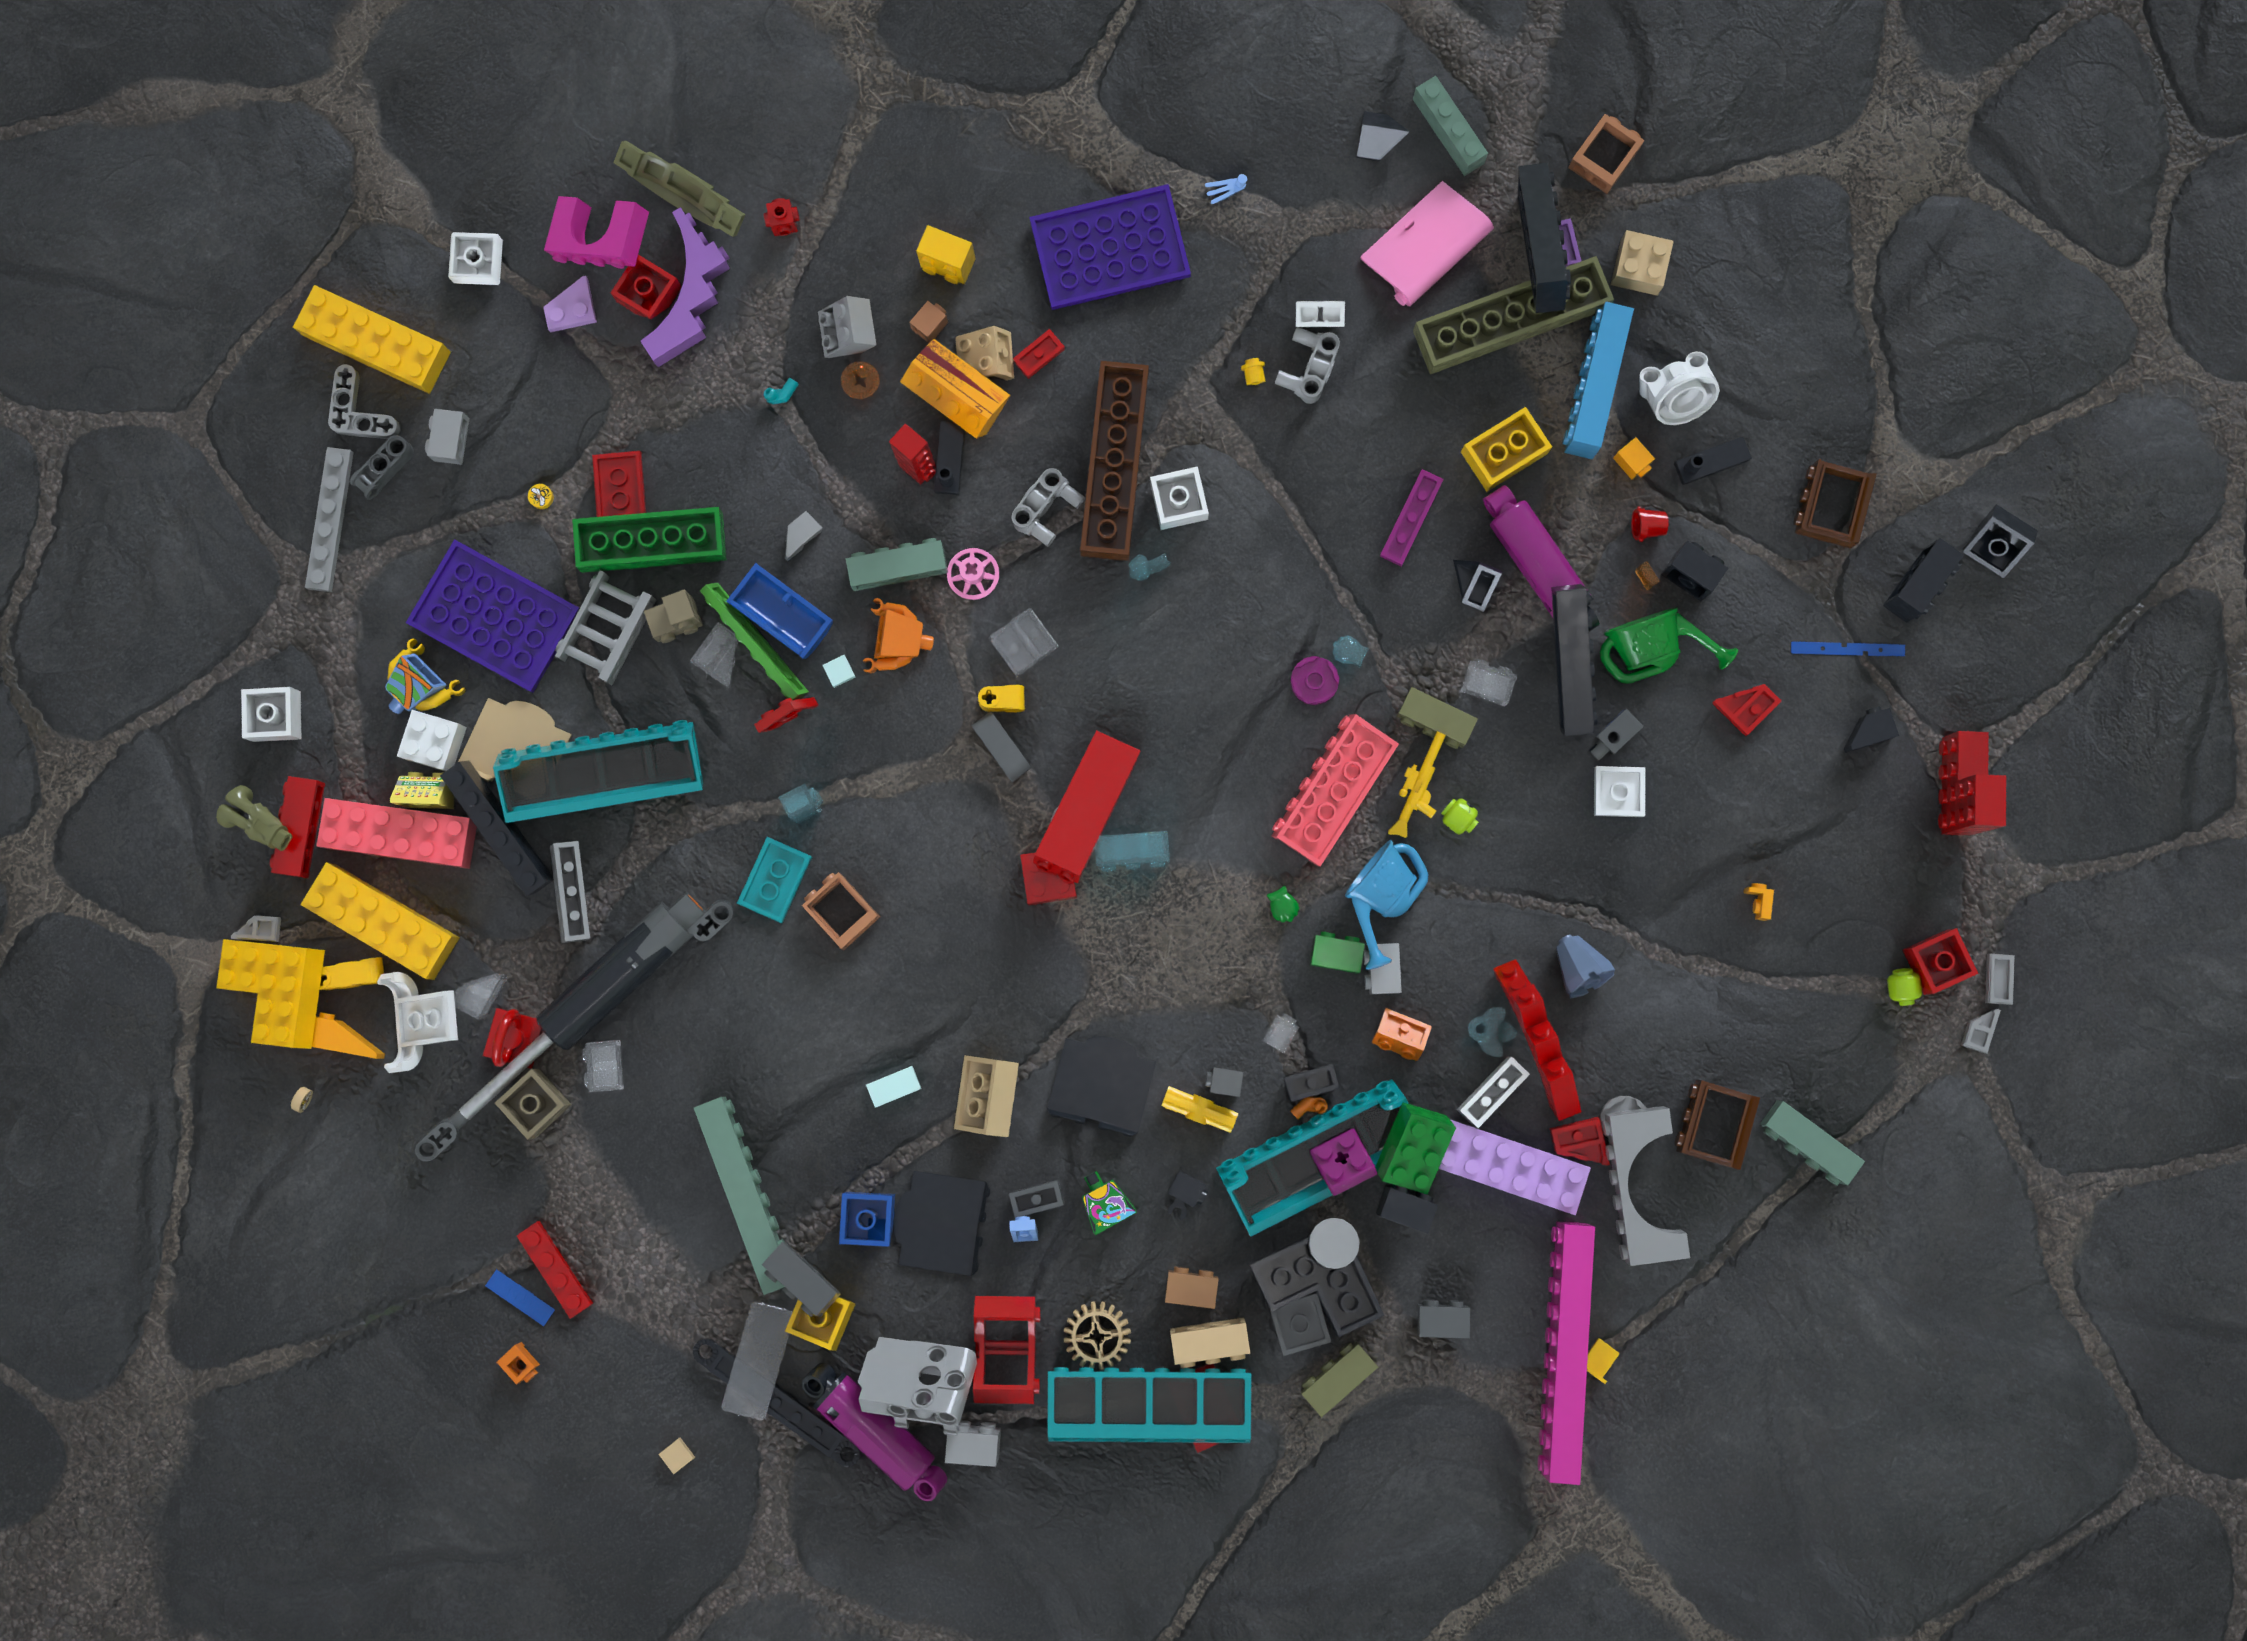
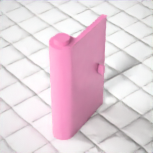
[1360,181,1494,306]

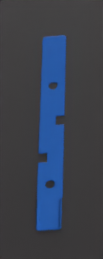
[1791,642,1905,656]

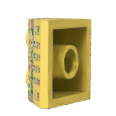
[390,772,454,809]

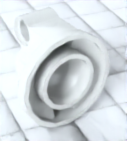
[1639,352,1720,425]

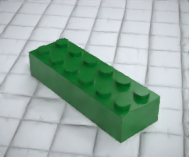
[572,507,727,573]

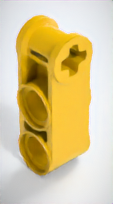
[320,957,384,990]

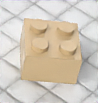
[1611,230,1673,295]

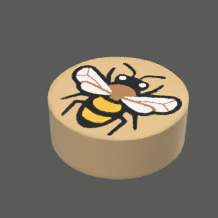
[291,1087,313,1113]

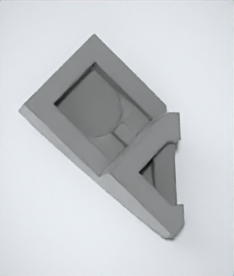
[785,511,822,561]

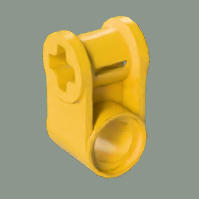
[978,685,1025,713]

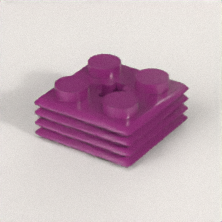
[1310,1129,1377,1196]

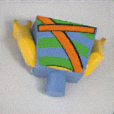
[385,639,465,714]

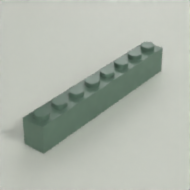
[694,1096,785,1295]

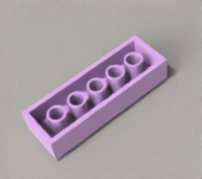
[1439,1120,1591,1215]

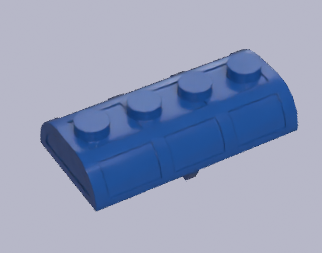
[726,563,833,659]

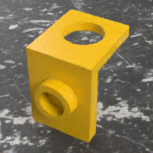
[1587,1338,1619,1384]

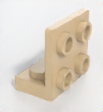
[956,326,1014,381]

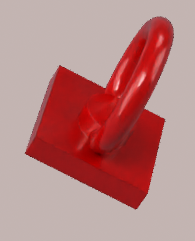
[483,1008,543,1068]

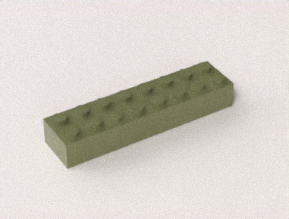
[1413,256,1614,375]

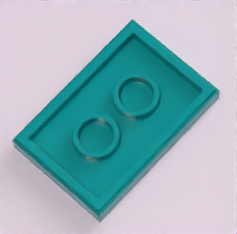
[737,837,812,923]

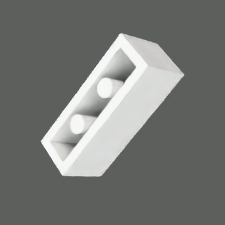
[1457,1057,1530,1128]

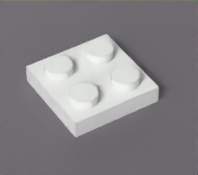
[1594,766,1645,817]

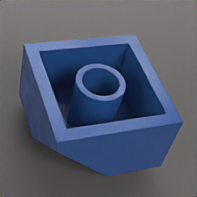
[839,1192,895,1246]

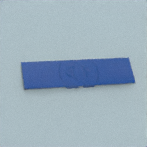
[485,1269,555,1326]

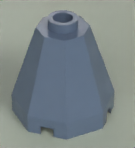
[1556,935,1615,999]

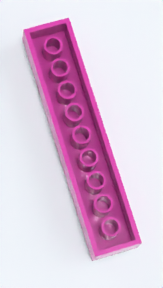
[1538,1221,1595,1485]

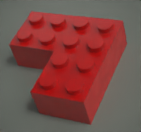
[1938,731,2006,836]

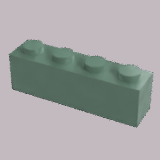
[1413,76,1488,176]
[846,538,948,591]
[1760,1101,1865,1186]

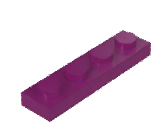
[1380,469,1444,567]

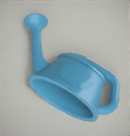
[1345,840,1428,970]

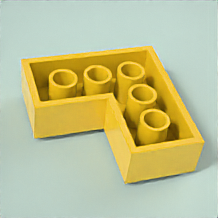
[216,939,325,1049]

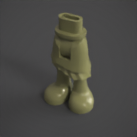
[216,785,292,851]

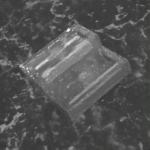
[988,608,1058,677]

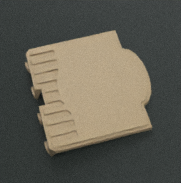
[458,698,572,800]

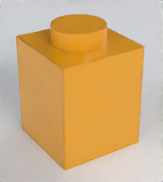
[1613,437,1655,480]

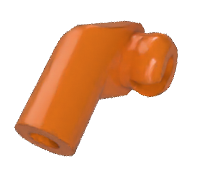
[1290,1096,1328,1120]

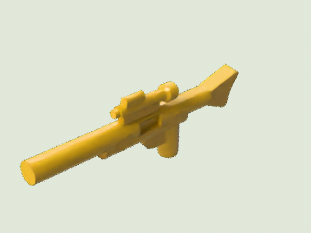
[1388,731,1446,838]

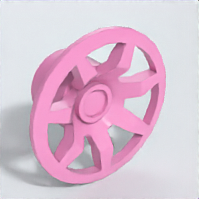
[947,548,999,600]

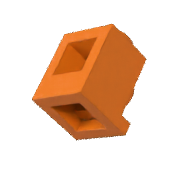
[497,1342,540,1384]

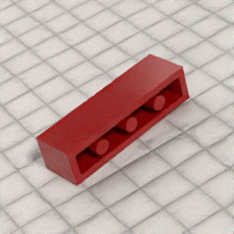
[889,423,936,485]
[270,776,325,878]

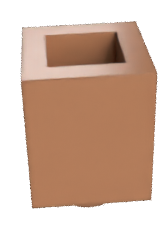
[909,301,948,343]

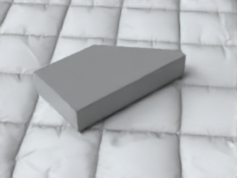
[231,916,281,942]

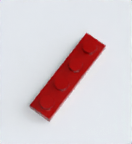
[517,1221,593,1319]

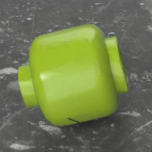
[1441,798,1478,835]
[1887,968,1922,1006]

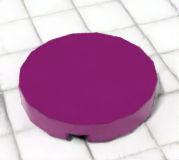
[1290,656,1339,705]

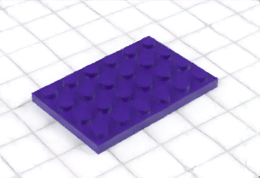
[1029,184,1191,310]
[406,539,580,693]

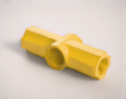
[1161,1086,1238,1133]

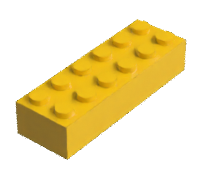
[293,285,451,394]
[300,862,460,980]

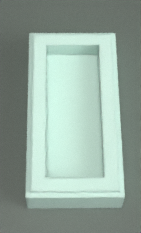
[866,1066,922,1108]

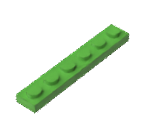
[700,583,809,700]

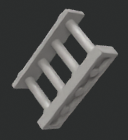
[555,570,656,685]

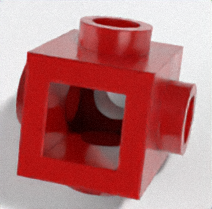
[764,198,800,236]

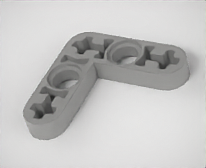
[328,364,401,439]

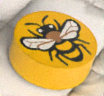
[528,484,554,509]

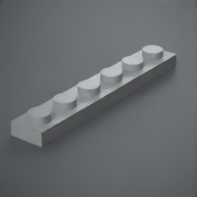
[305,447,354,592]

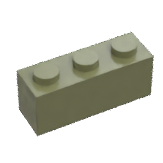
[1397,687,1478,749]
[1300,1341,1378,1418]

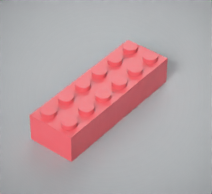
[317,798,477,869]

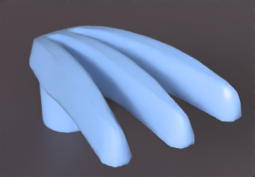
[1205,174,1247,204]

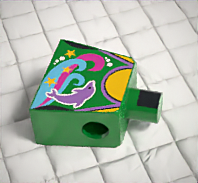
[1082,1171,1137,1235]

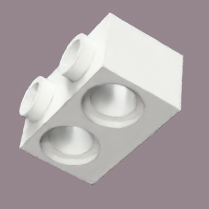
[1296,301,1345,327]

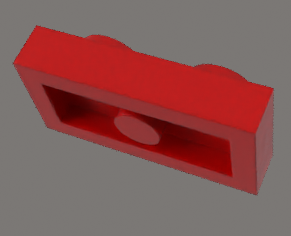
[1013,329,1065,379]

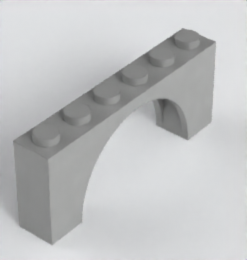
[1602,1106,1690,1266]

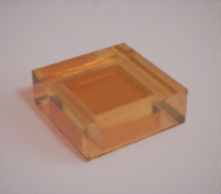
[1635,561,1660,590]

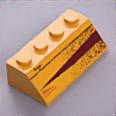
[900,339,1011,439]

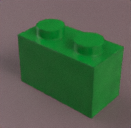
[1310,932,1365,974]

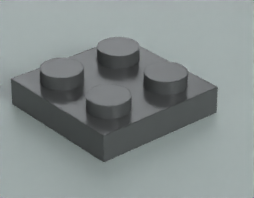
[1270,1293,1331,1356]

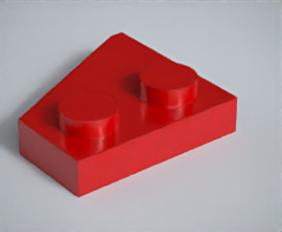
[1712,684,1781,736]
[754,697,819,733]
[1549,1117,1610,1165]

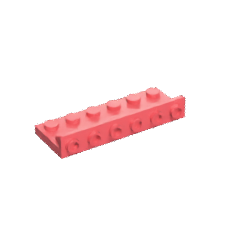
[1272,714,1399,867]

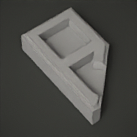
[1961,1009,2001,1054]

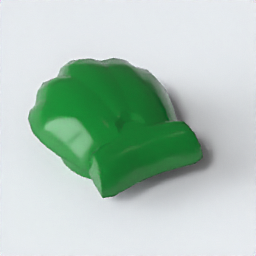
[1266,886,1299,922]

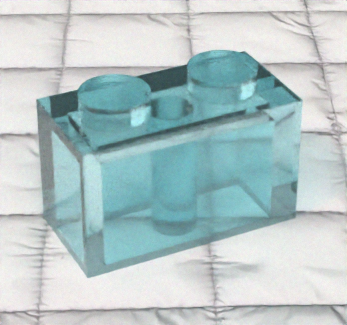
[779,784,823,824]

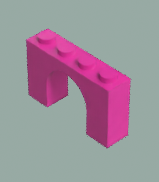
[544,196,649,269]

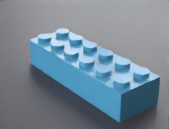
[1562,302,1634,459]

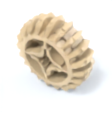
[1064,1301,1131,1370]

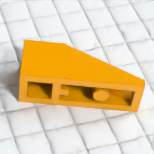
[312,1012,385,1059]

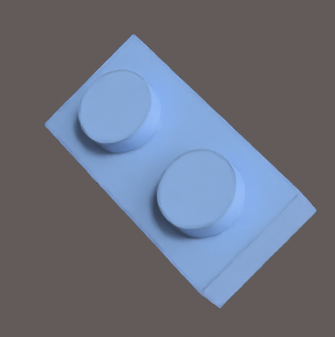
[1010,1216,1038,1242]

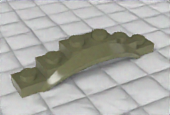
[613,141,746,237]

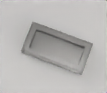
[1985,954,2015,1005]

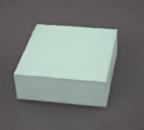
[823,655,855,688]

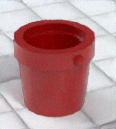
[1631,507,1669,542]

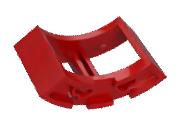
[973,1296,1040,1404]

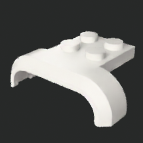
[377,972,458,1073]

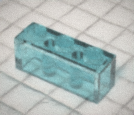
[1095,831,1170,872]

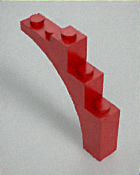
[1493,959,1582,1121]

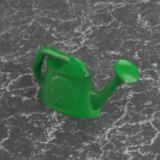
[1600,607,1738,684]

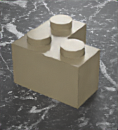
[644,589,703,643]

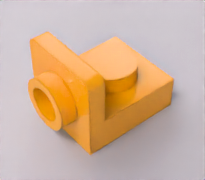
[1744,883,1774,921]

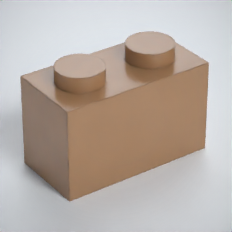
[1165,1266,1218,1309]

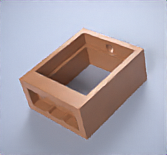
[1568,114,1644,194]
[802,872,880,950]

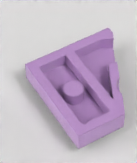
[544,276,597,332]

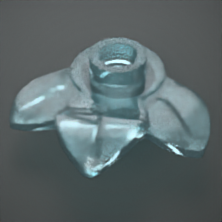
[1128,553,1171,581]
[1468,1007,1517,1057]

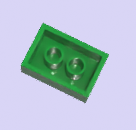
[1375,1102,1456,1194]

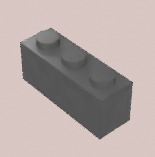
[762,1242,841,1317]

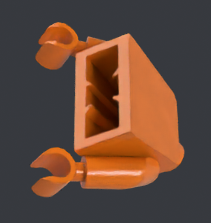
[863,598,934,673]

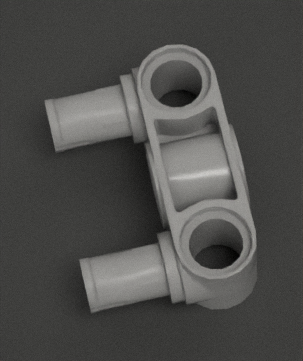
[1275,327,1340,404]
[1012,468,1085,547]

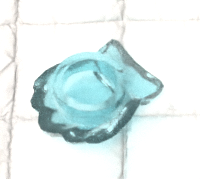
[1333,635,1369,667]

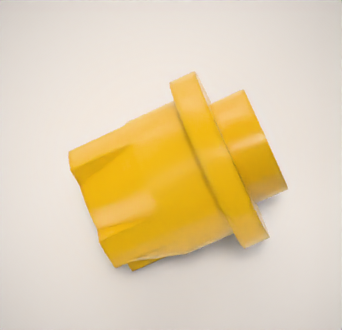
[1241,358,1266,386]

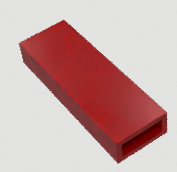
[1033,730,1141,883]

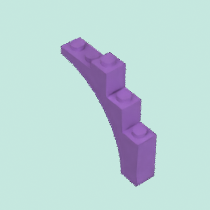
[641,207,730,367]

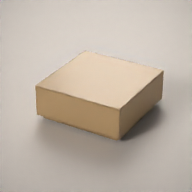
[659,1438,695,1474]

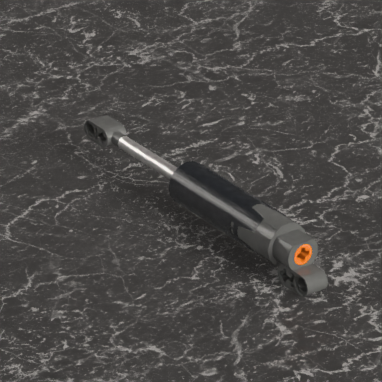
[415,892,733,1162]

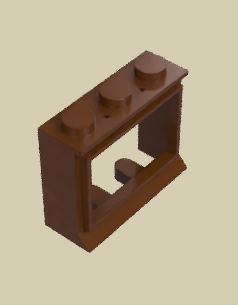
[1794,459,1877,548]
[1675,1080,1760,1170]

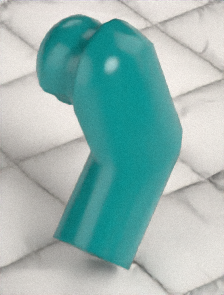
[763,378,799,405]

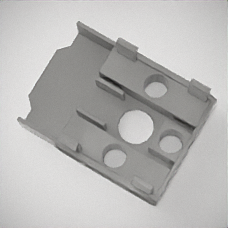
[858,1337,977,1436]

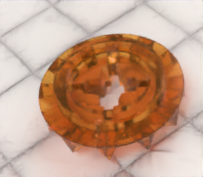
[841,361,880,400]

